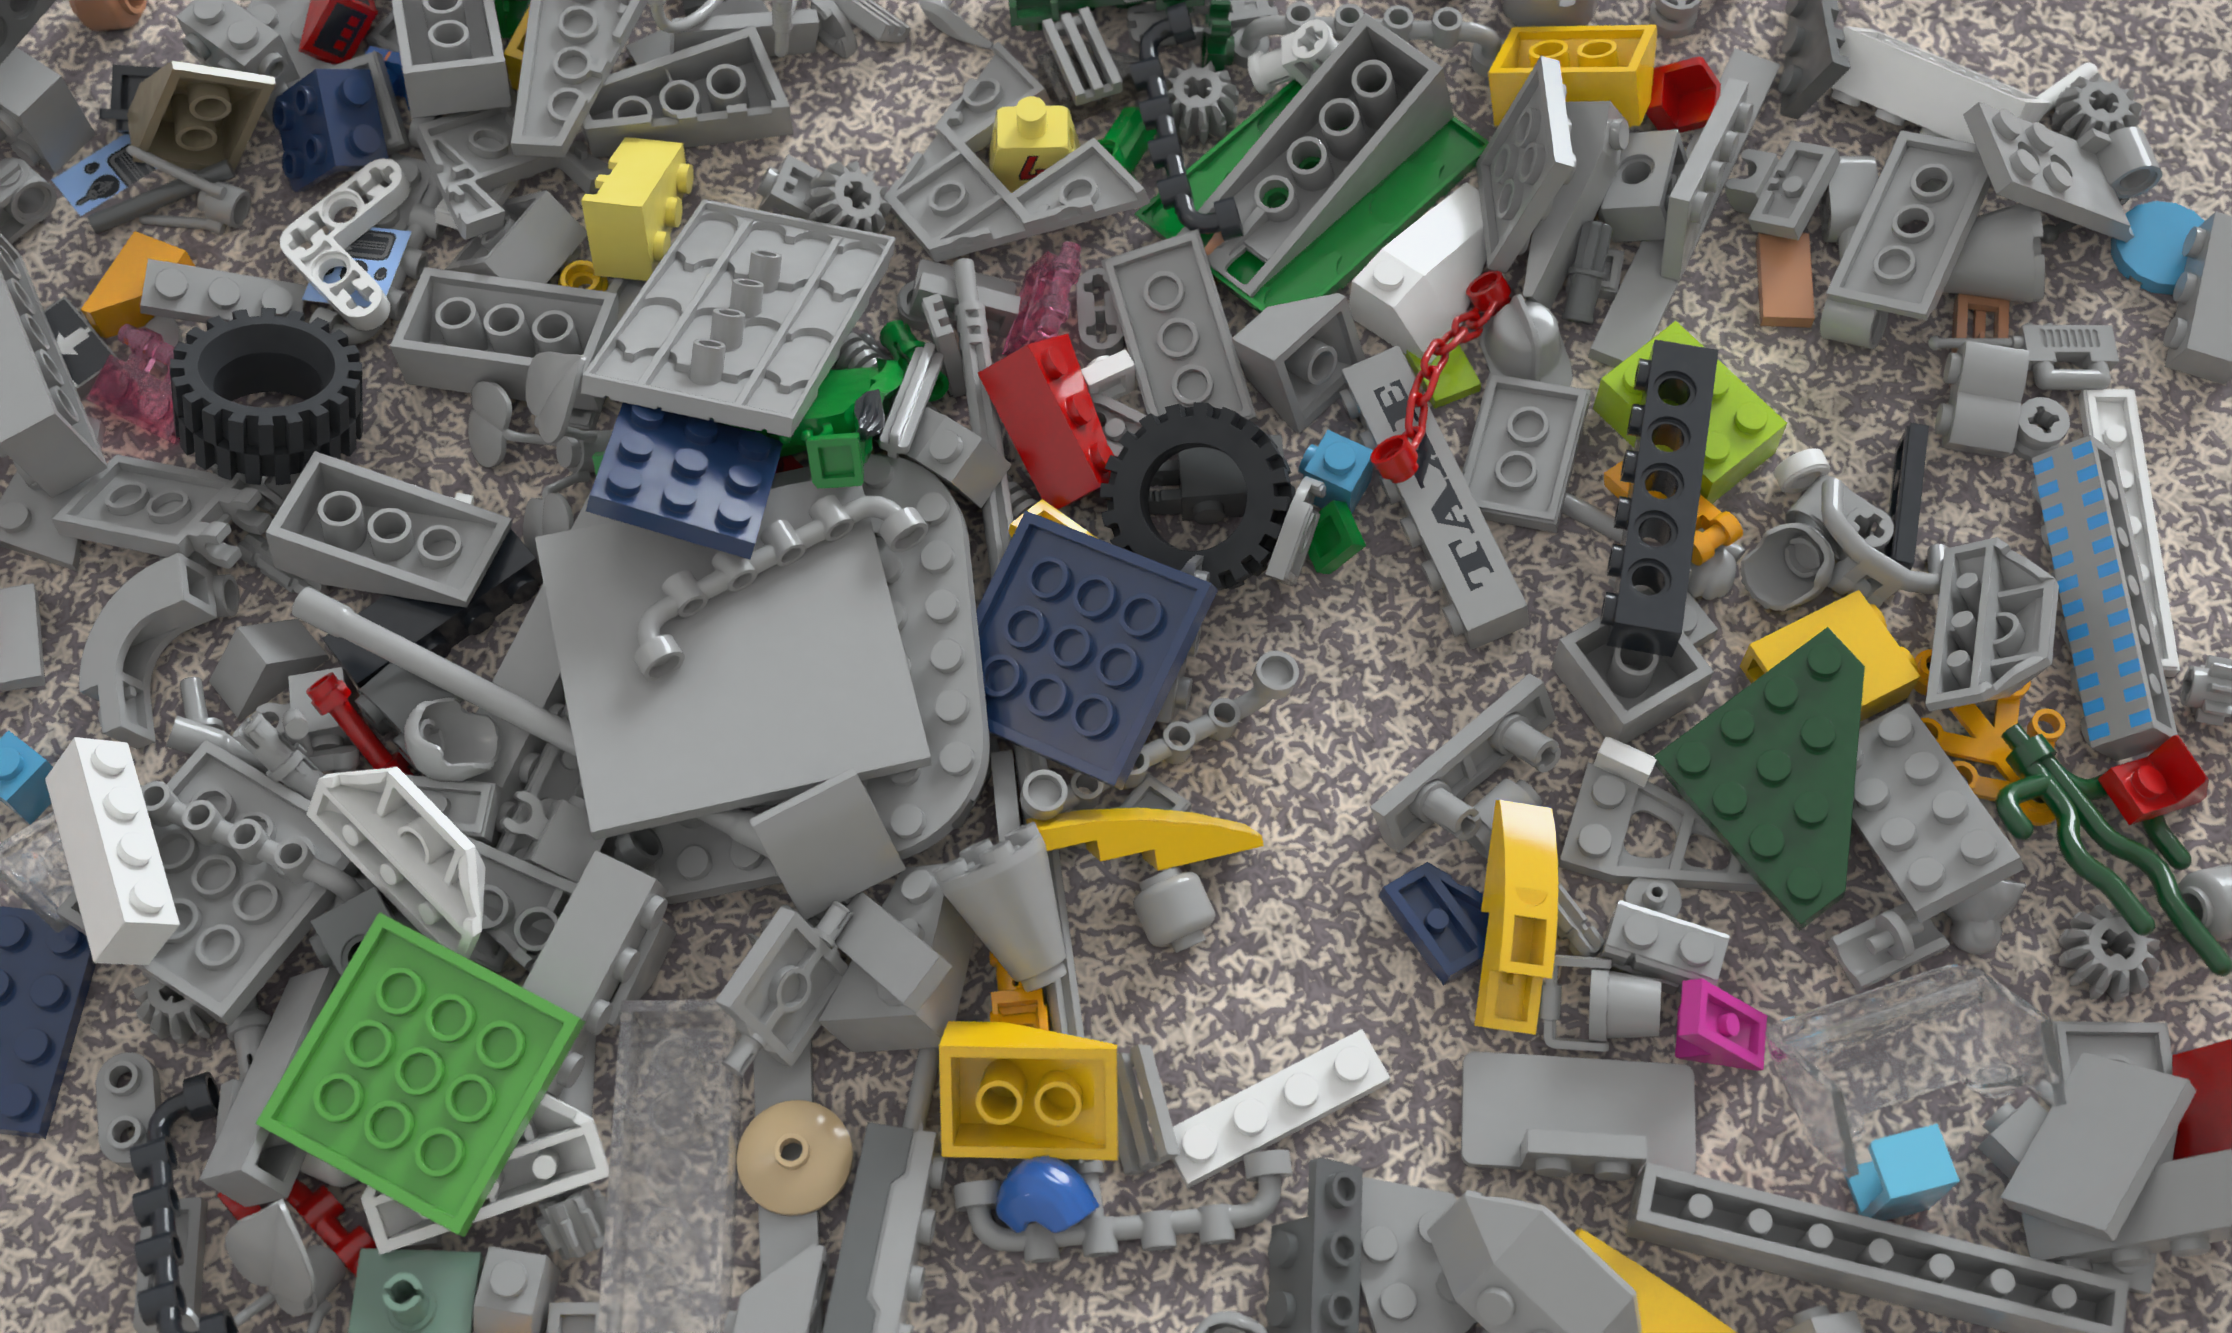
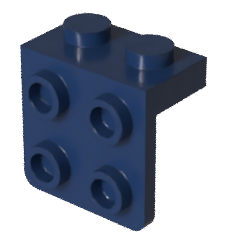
[272,69,389,192]

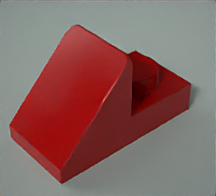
[2098,735,2209,826]

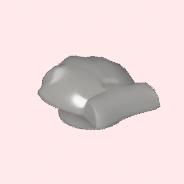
[1687,530,1746,600]

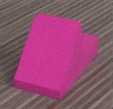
[1675,978,1767,1071]

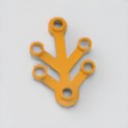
[1913,649,2066,826]

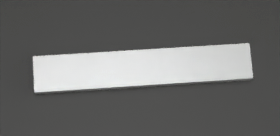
[2078,389,2180,677]

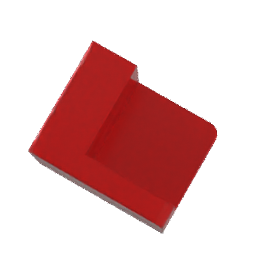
[1646,56,1721,133]

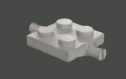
[715,901,853,1077]

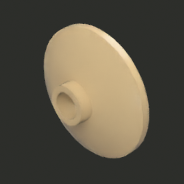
[737,1100,853,1216]

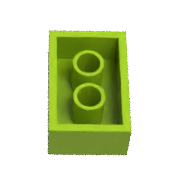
[1593,321,1788,504]

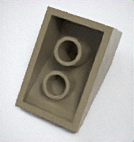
[127,61,276,171]

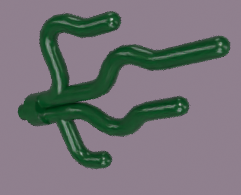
[1995,723,2232,977]

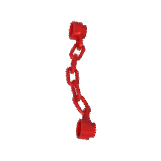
[1370,270,1512,484]

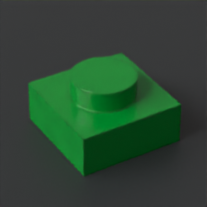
[1308,500,1366,574]

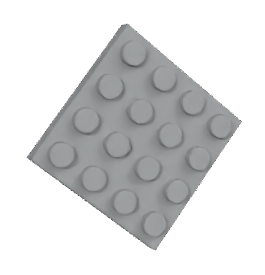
[55,739,359,1026]

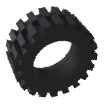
[170,308,363,485]
[1100,402,1295,593]

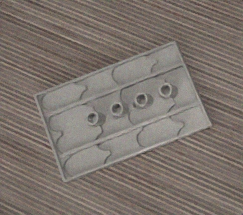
[581,199,896,437]

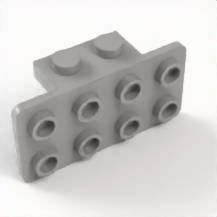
[1461,1051,1696,1181]

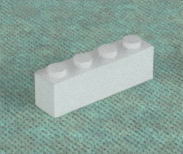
[45,737,180,965]

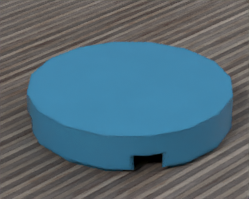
[2111,201,2204,295]

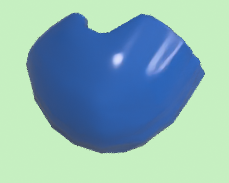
[996,1156,1100,1233]

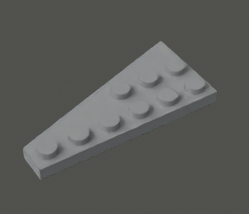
[511,0,647,158]

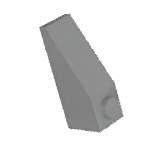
[872,407,1011,508]

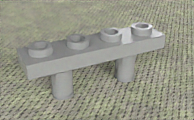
[1370,673,1561,853]

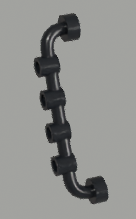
[1130,2,1244,241]
[130,1071,239,1333]

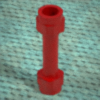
[306,672,414,776]

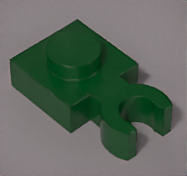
[1200,0,1235,73]

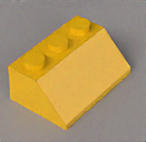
[1488,25,1657,128]

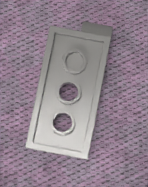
[1963,102,2162,242]
[1820,130,1992,349]

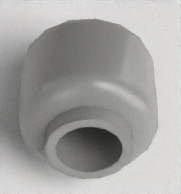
[2178,864,2232,942]
[1133,866,1215,953]

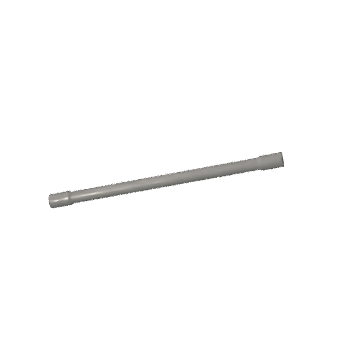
[292,587,769,858]

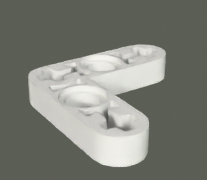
[280,158,410,331]

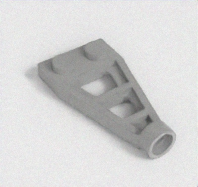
[1558,762,1764,893]

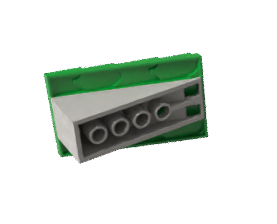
[1134,13,1489,313]

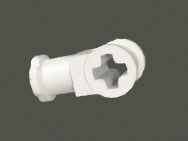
[1247,19,1341,95]

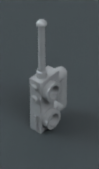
[1928,323,2119,390]

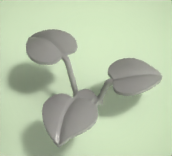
[468,352,612,566]
[133,1200,345,1333]

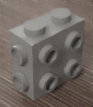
[176,0,300,124]

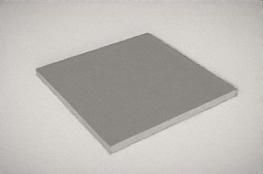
[535,480,931,840]

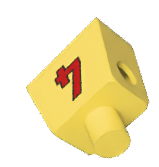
[989,96,1081,193]

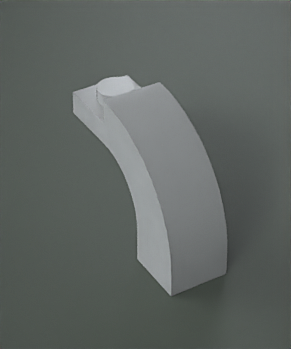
[79,553,217,749]

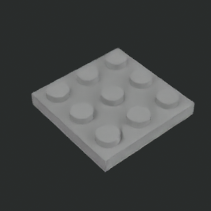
[1476,56,1577,273]

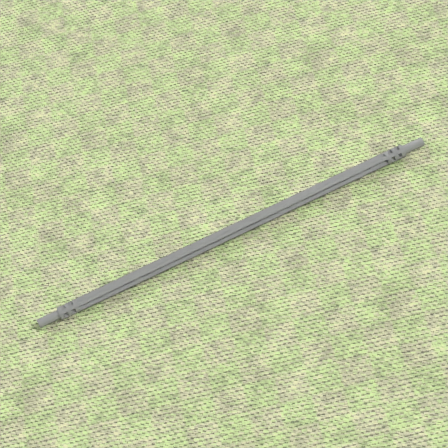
[953,258,1104,1219]

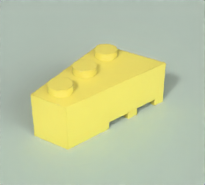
[581,137,694,281]

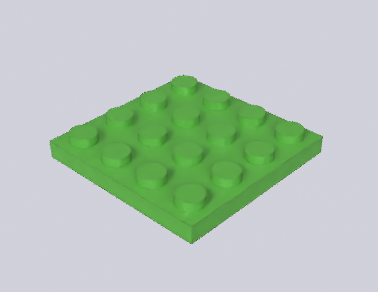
[255,912,586,1237]

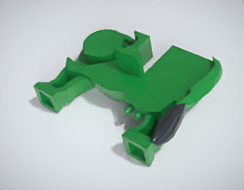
[592,357,905,489]

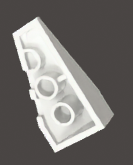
[1349,182,1487,365]

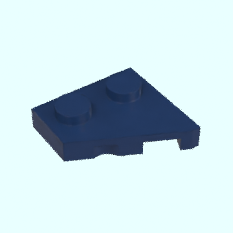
[1378,862,1489,986]

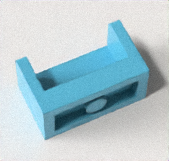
[1844,1124,1959,1221]

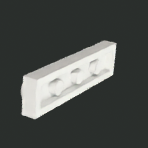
[1172,1029,1390,1189]

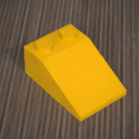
[939,1021,1118,1160]

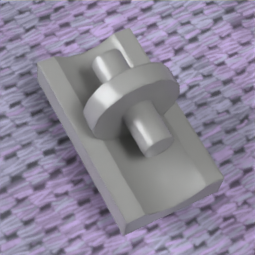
[1828,902,1950,992]

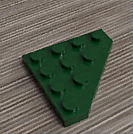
[1654,627,1865,931]

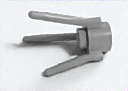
[126,145,251,235]

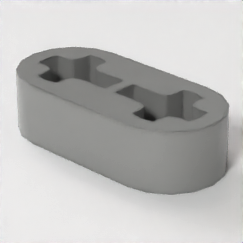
[1076,268,1124,360]

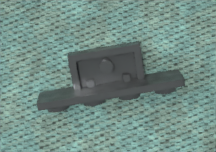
[1266,1157,1363,1333]

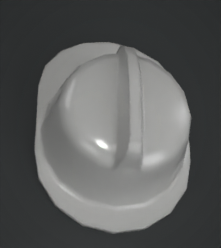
[1479,294,1573,387]

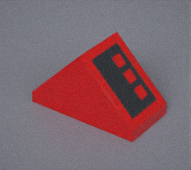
[298,0,378,65]

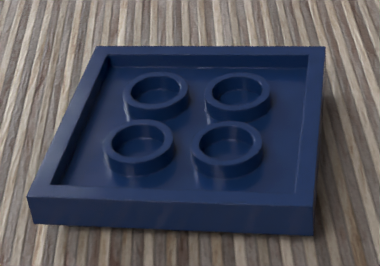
[586,402,783,560]

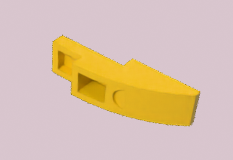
[1474,800,1558,1035]

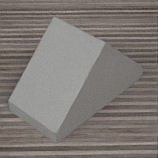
[209,619,329,721]

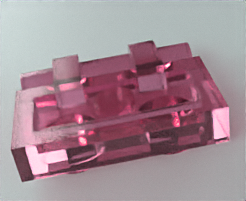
[1002,241,1082,357]
[86,324,180,445]

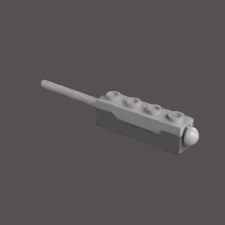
[822,1048,948,1333]

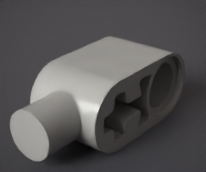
[1819,156,1878,261]

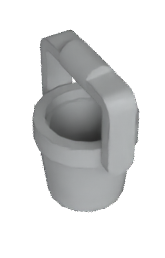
[1538,955,1662,1052]

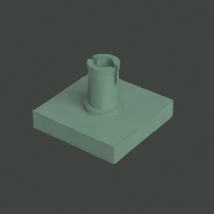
[348,1248,484,1333]

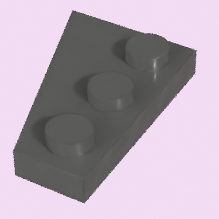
[1778,0,1850,119]

